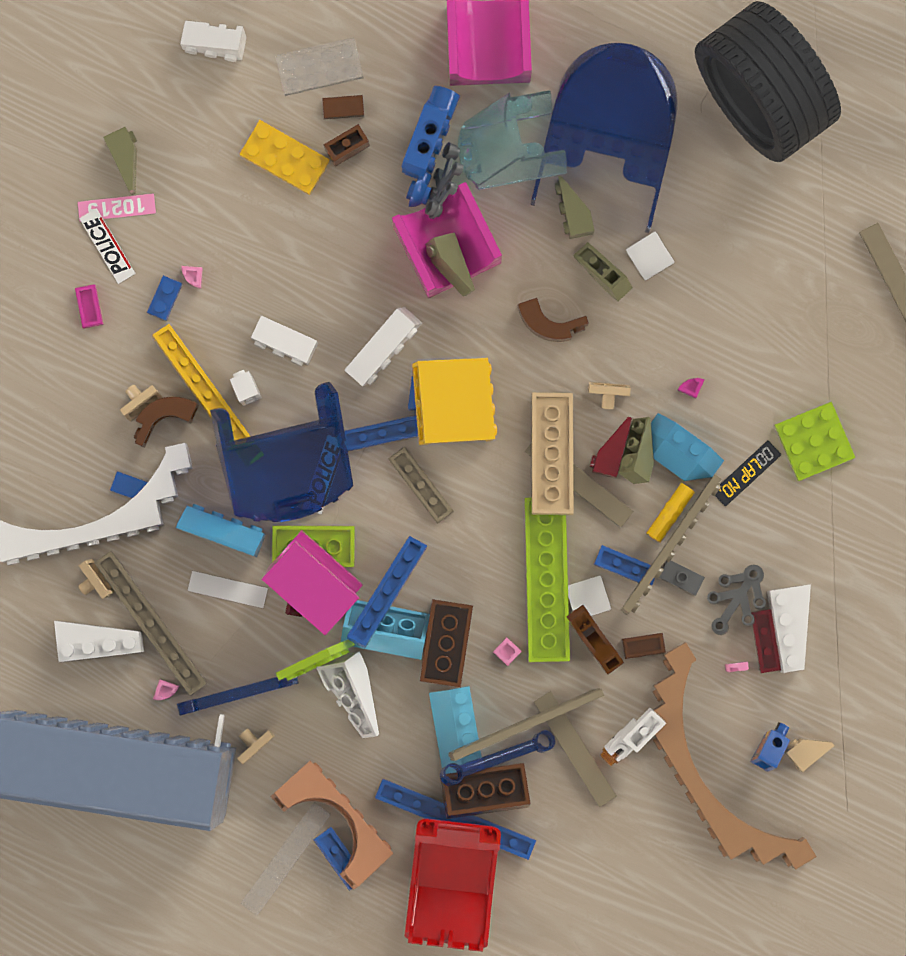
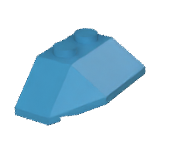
[651,413,724,481]

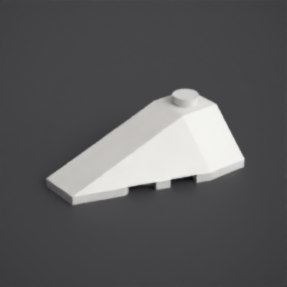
[317,651,379,738]

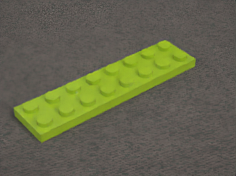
[524,498,570,662]

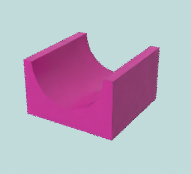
[447,0,532,86]
[392,182,502,299]
[261,530,363,635]

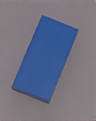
[110,471,148,498]

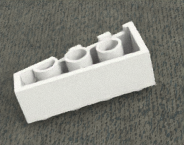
[345,307,422,386]
[767,584,811,673]
[54,621,144,662]

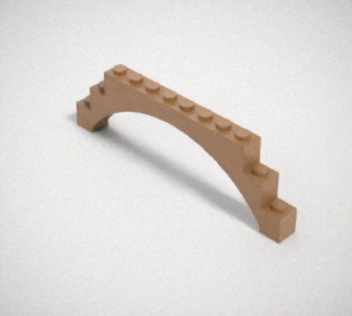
[652,642,817,870]

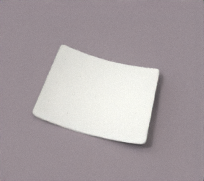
[626,232,674,280]
[568,576,611,616]

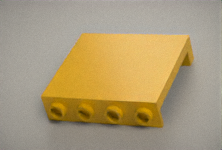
[412,358,497,445]

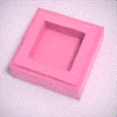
[493,637,522,666]

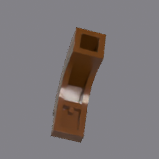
[517,298,589,342]
[134,397,199,448]
[566,605,624,675]

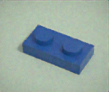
[147,275,183,321]

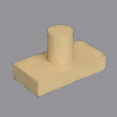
[588,382,631,409]
[120,385,162,422]
[79,559,115,599]
[237,728,275,764]

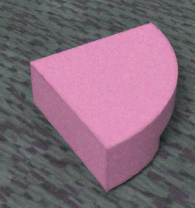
[182,266,203,288]
[725,662,749,672]
[153,679,180,700]

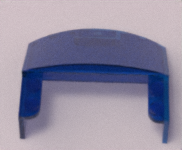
[210,381,354,522]

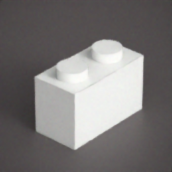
[230,370,262,406]

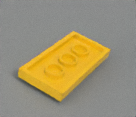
[239,120,330,195]

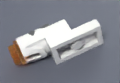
[600,708,666,766]

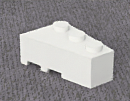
[180,21,247,62]

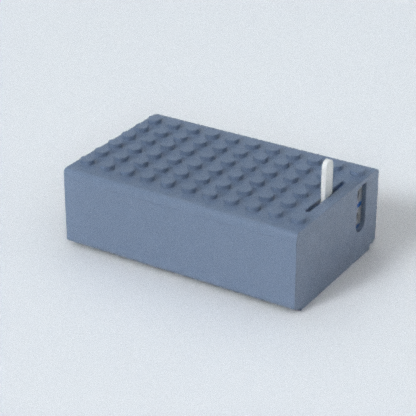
[0,710,236,831]

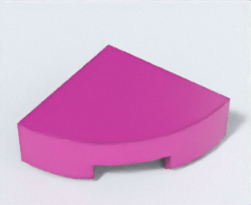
[677,378,704,399]

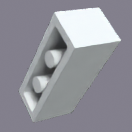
[251,316,318,366]

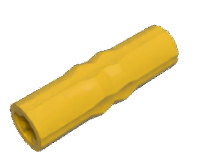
[646,483,695,543]

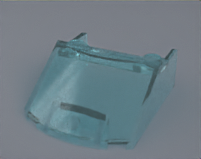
[458,90,567,190]

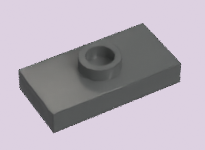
[659,560,705,596]

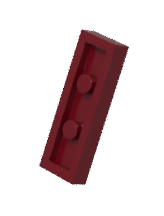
[751,609,781,673]

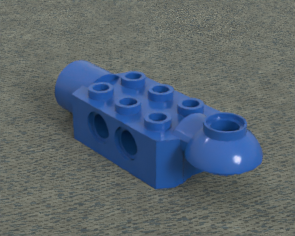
[402,86,460,207]

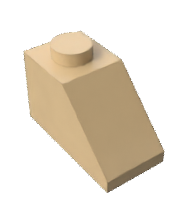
[784,739,834,772]

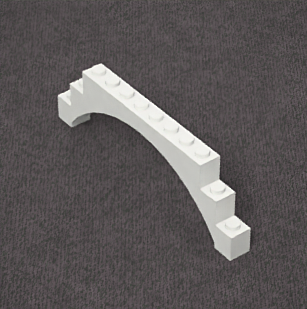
[0,443,193,565]

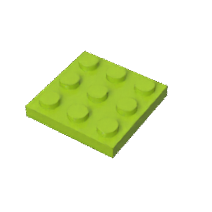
[774,401,856,481]
[276,639,355,681]

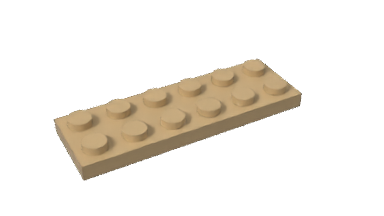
[532,392,574,515]

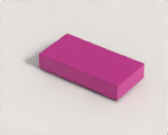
[75,284,104,329]

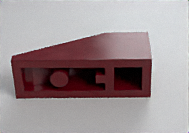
[589,417,632,479]

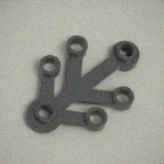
[425,142,464,219]
[707,565,766,635]

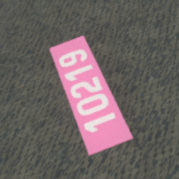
[78,194,156,222]

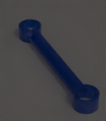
[177,677,299,716]
[440,730,555,786]

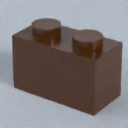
[323,124,370,167]

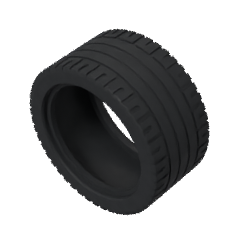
[695,1,841,162]

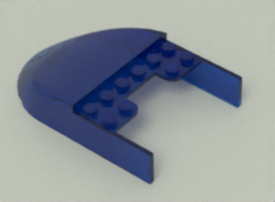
[531,43,678,233]

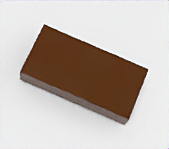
[322,95,364,120]
[622,633,666,659]

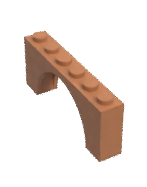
[270,760,393,890]

